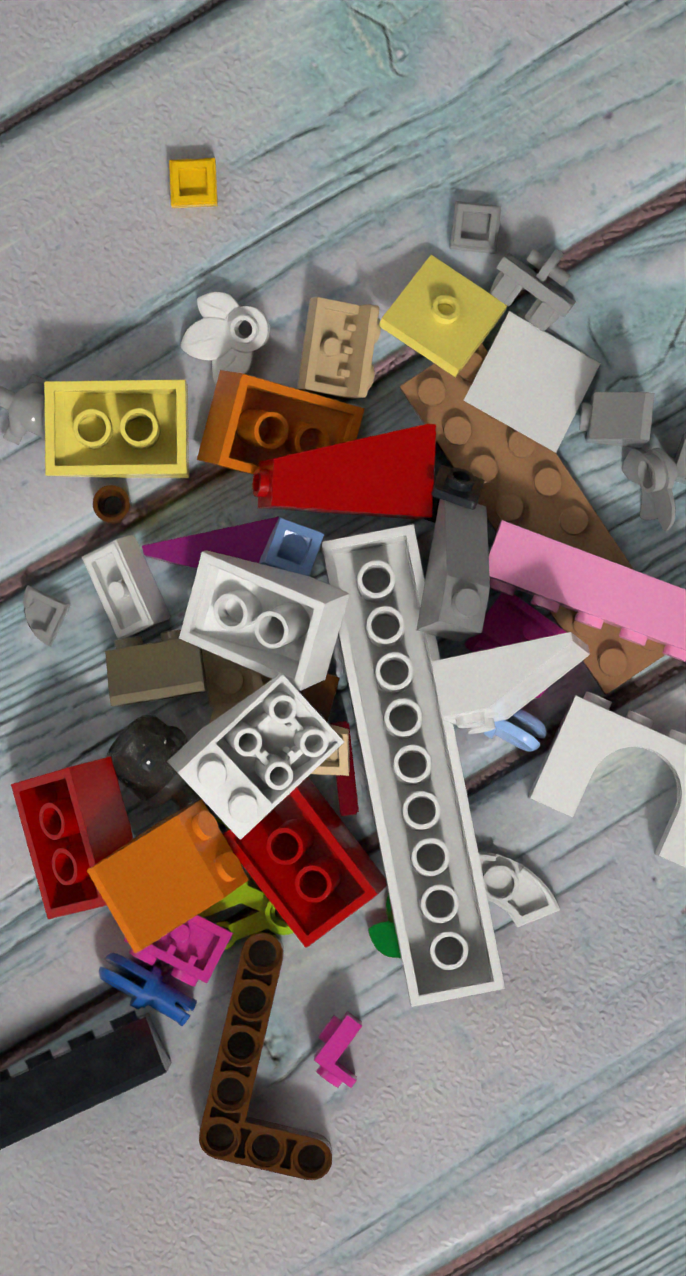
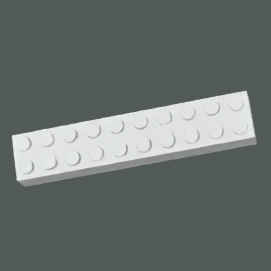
[321,524,505,1007]

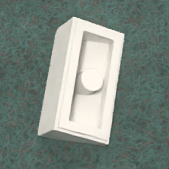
[82,535,170,640]

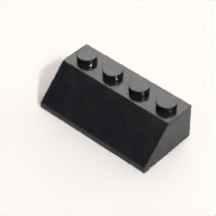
[0,1010,172,1150]

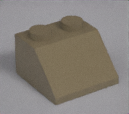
[105,629,208,707]

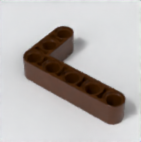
[199,930,332,1180]

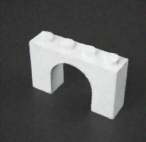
[527,691,686,868]

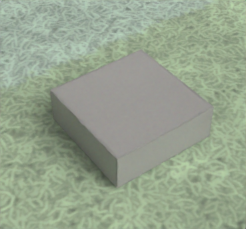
[450,201,501,254]

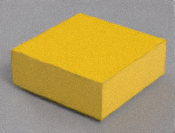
[169,158,218,208]

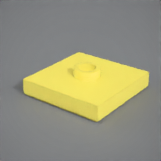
[379,255,508,377]

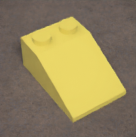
[44,380,189,478]

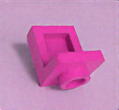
[314,1011,362,1088]

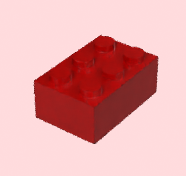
[11,756,134,919]

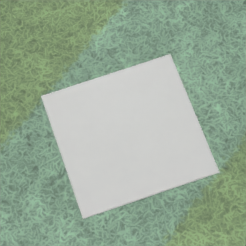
[464,311,601,453]

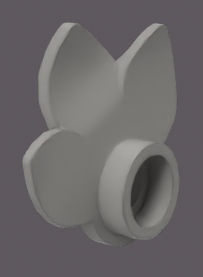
[622,448,677,531]

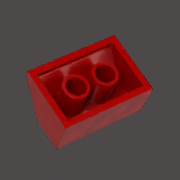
[223,777,387,948]

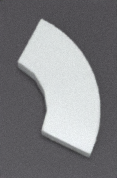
[478,851,560,927]

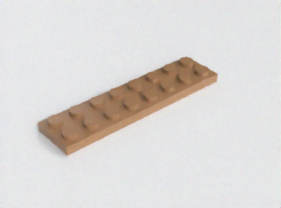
[400,343,665,695]

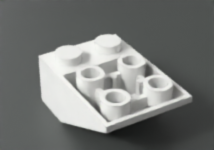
[167,673,344,840]

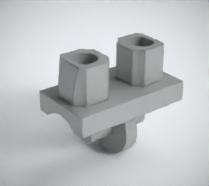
[489,249,576,332]

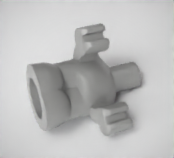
[0,374,49,445]

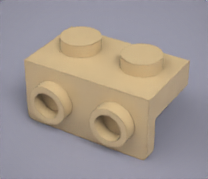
[297,297,381,399]

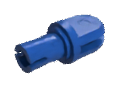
[99,953,197,1026]

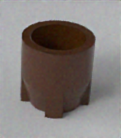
[93,485,132,524]

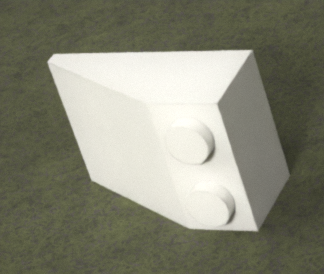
[179,550,350,691]
[432,632,590,734]

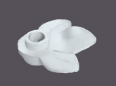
[181,292,270,384]

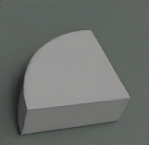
[23,585,71,647]

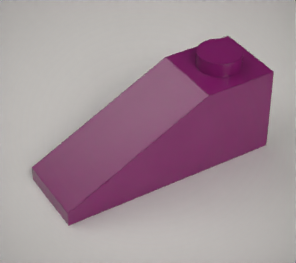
[142,516,279,570]

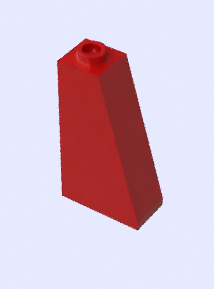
[252,423,436,520]

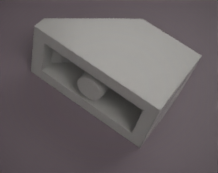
[579,392,655,448]

